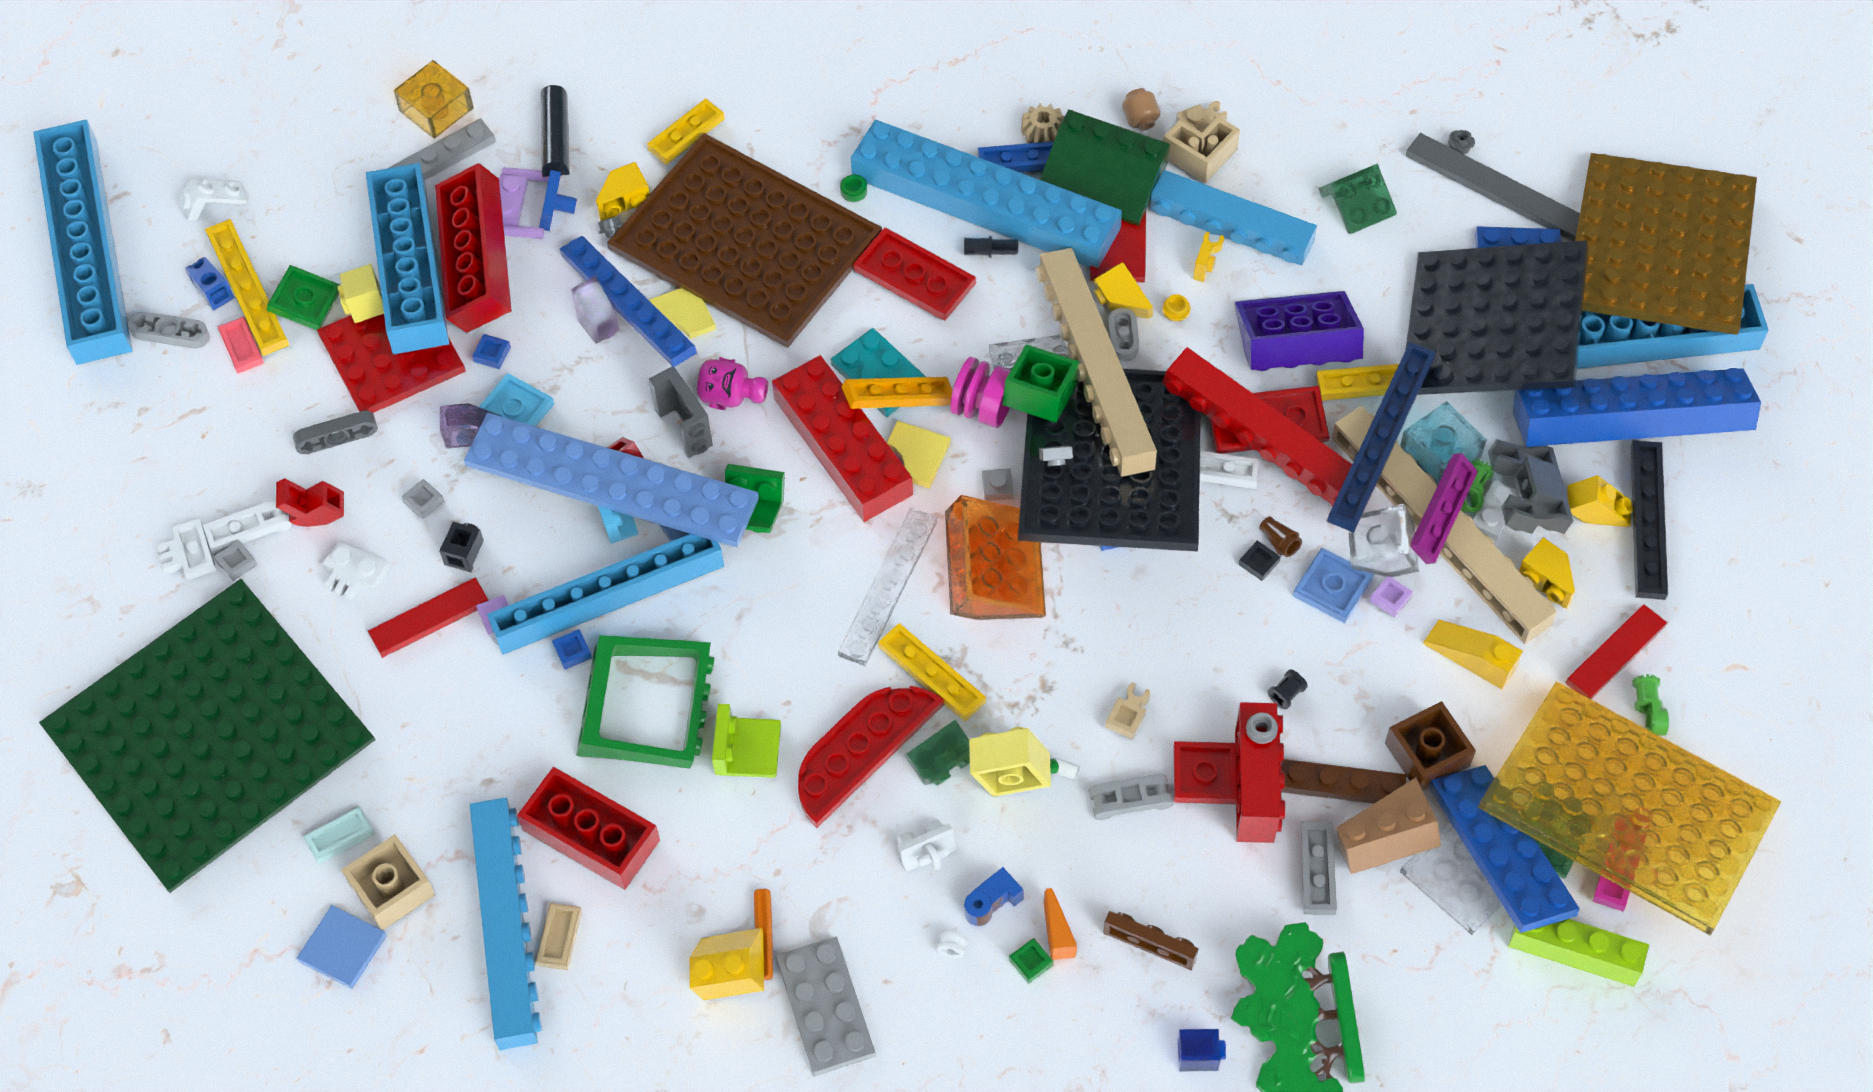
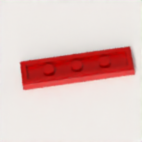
[368,577,489,658]
[1565,604,1668,702]

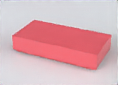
[218,317,264,374]

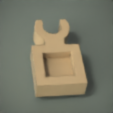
[1176,101,1227,133]
[1105,682,1150,739]

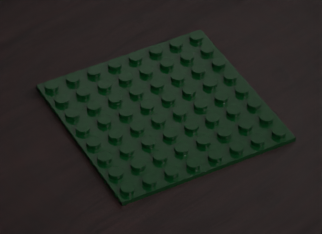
[39,579,376,893]

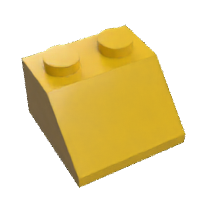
[689,928,764,1000]

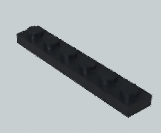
[1630,440,1668,600]

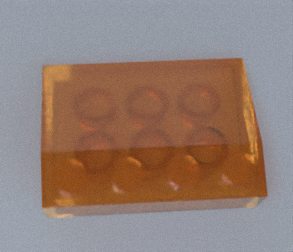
[945,495,1046,620]

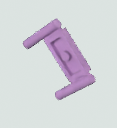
[499,167,549,239]

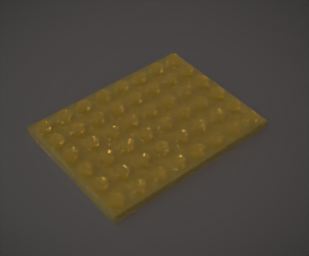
[1478,681,1782,936]

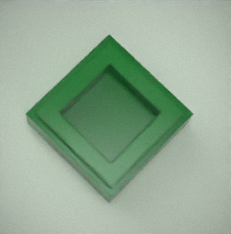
[1009,938,1054,984]

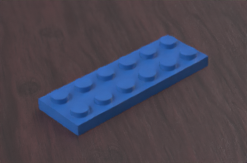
[1429,765,1580,933]

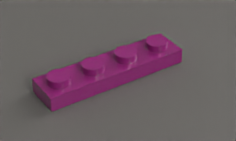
[1409,453,1478,564]

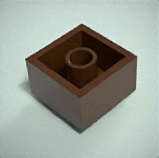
[1385,701,1476,791]

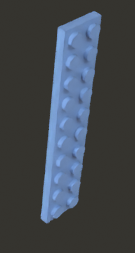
[464,412,759,548]

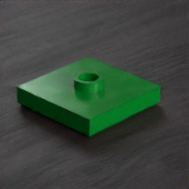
[266,265,340,331]

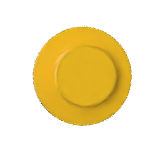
[1162,294,1191,321]

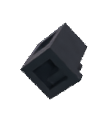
[439,521,484,573]

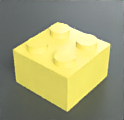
[969,727,1051,797]

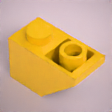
[596,162,650,221]
[1567,475,1633,527]
[1519,537,1575,609]

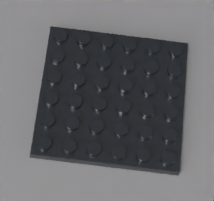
[1405,240,1588,395]

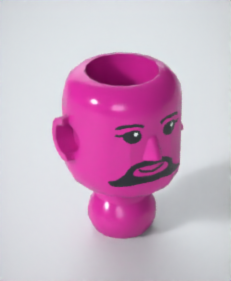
[696,357,769,410]

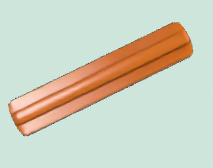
[754,888,773,980]

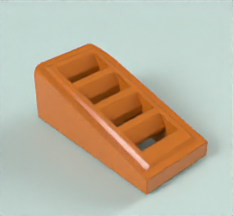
[1043,888,1077,960]

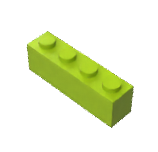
[1508,919,1649,987]

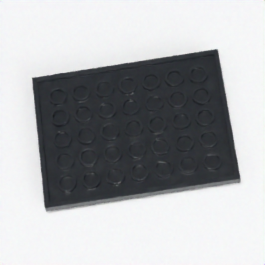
[1018,368,1201,552]

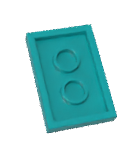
[830,327,926,417]

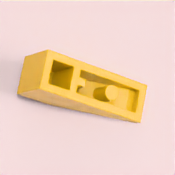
[1423,619,1523,689]

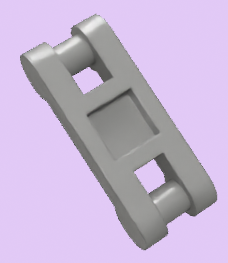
[1088,774,1173,820]

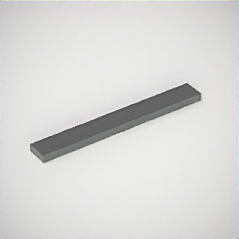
[1406,132,1580,241]

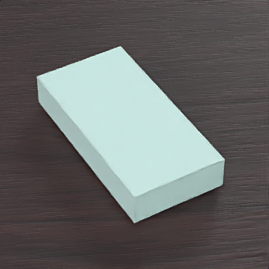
[303,806,375,865]

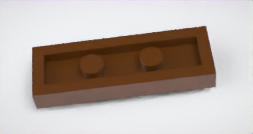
[1103,911,1199,971]

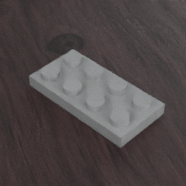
[776,936,876,1077]

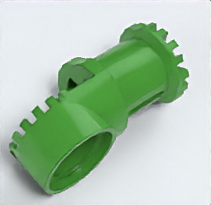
[1460,459,1494,513]
[1632,674,1669,736]

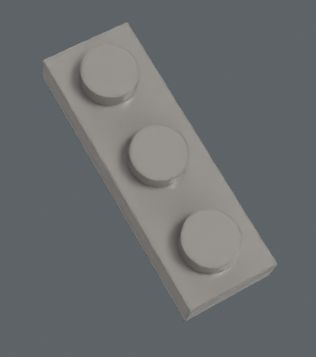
[1300,821,1337,915]

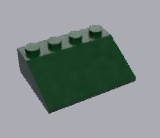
[1040,109,1170,226]

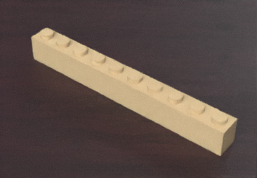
[1036,248,1157,477]
[1332,406,1557,644]

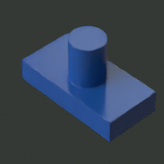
[539,170,577,231]

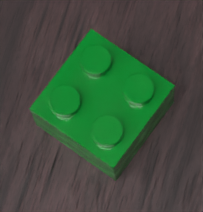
[1002,344,1080,423]

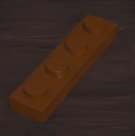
[1281,759,1407,804]

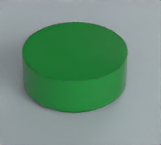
[840,175,867,202]

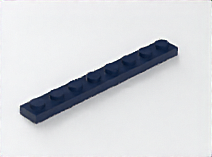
[1327,342,1436,533]

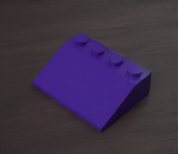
[1235,291,1364,371]

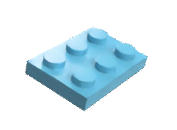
[456,373,555,447]

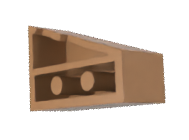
[1336,778,1441,874]

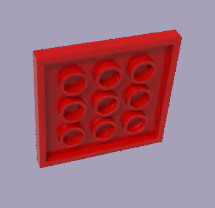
[317,314,466,413]

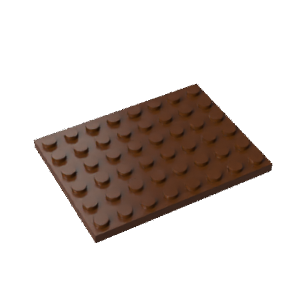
[607,133,882,348]

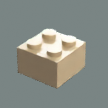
[341,834,435,930]

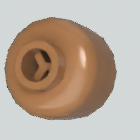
[1122,88,1161,131]

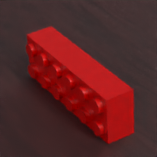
[435,163,512,333]
[772,355,913,522]

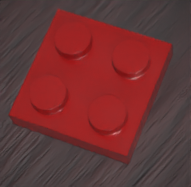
[1173,741,1237,804]

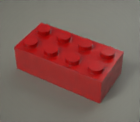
[1235,702,1285,843]
[517,766,660,890]

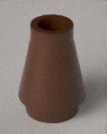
[1259,516,1302,557]

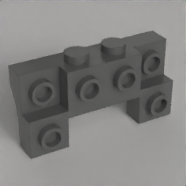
[1488,439,1573,534]

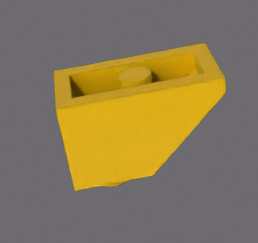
[1093,262,1153,319]

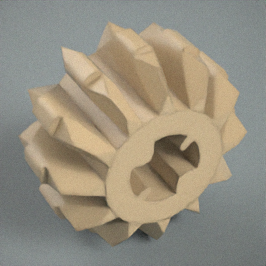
[1021,103,1065,143]

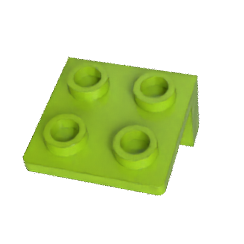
[712,704,781,778]

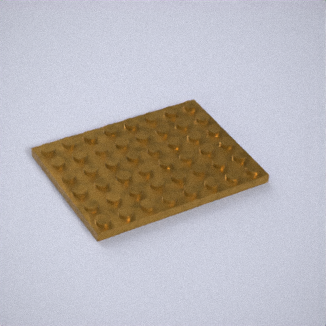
[1575,153,1757,335]

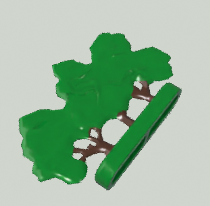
[1230,922,1365,1092]

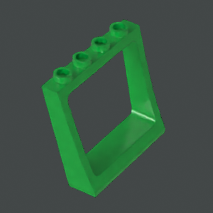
[576,635,715,769]

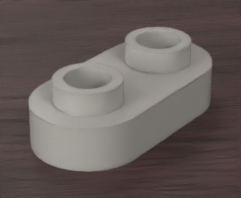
[1108,308,1139,361]

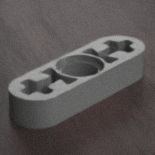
[293,411,378,454]

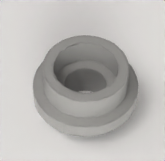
[1246,713,1278,744]

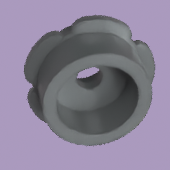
[1448,130,1475,154]
[598,215,624,237]

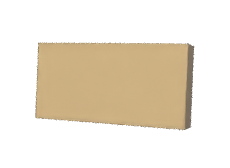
[535,903,582,970]

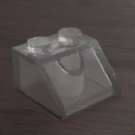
[1348,504,1419,577]

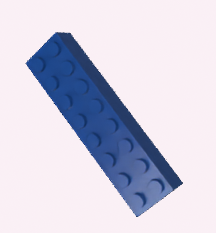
[1513,368,1761,447]

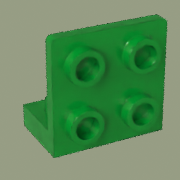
[725,464,785,533]

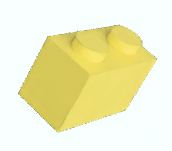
[337,264,384,323]

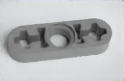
[128,312,210,349]

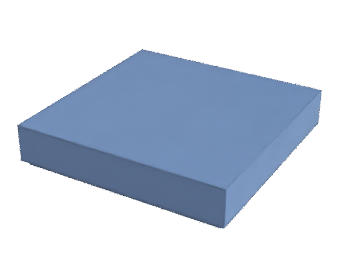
[1292,547,1374,624]
[297,905,387,989]

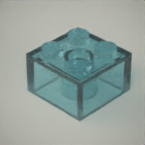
[1400,401,1487,486]

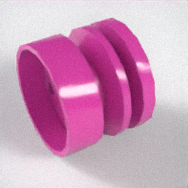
[950,356,1011,429]

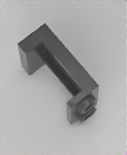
[649,367,713,458]

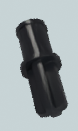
[964,236,1019,258]

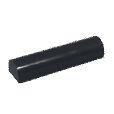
[540,85,570,177]

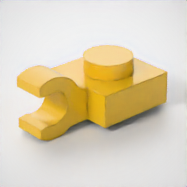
[1193,232,1224,282]

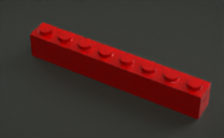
[1162,347,1352,506]

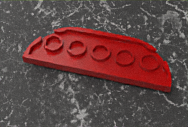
[798,686,944,828]

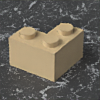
[1163,116,1240,183]

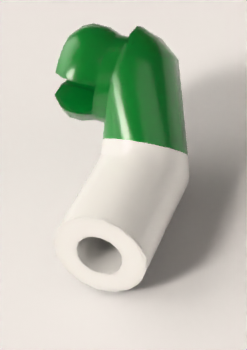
[1050,757,1080,780]

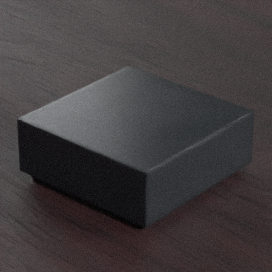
[1239,540,1281,581]

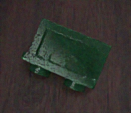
[904,719,970,786]

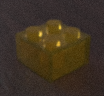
[393,60,474,139]

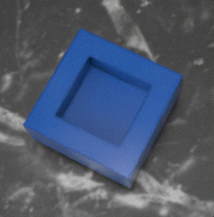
[472,334,511,370]
[552,629,592,670]

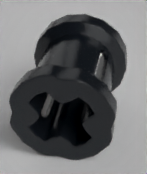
[1267,669,1308,709]

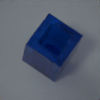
[1177,1029,1226,1072]

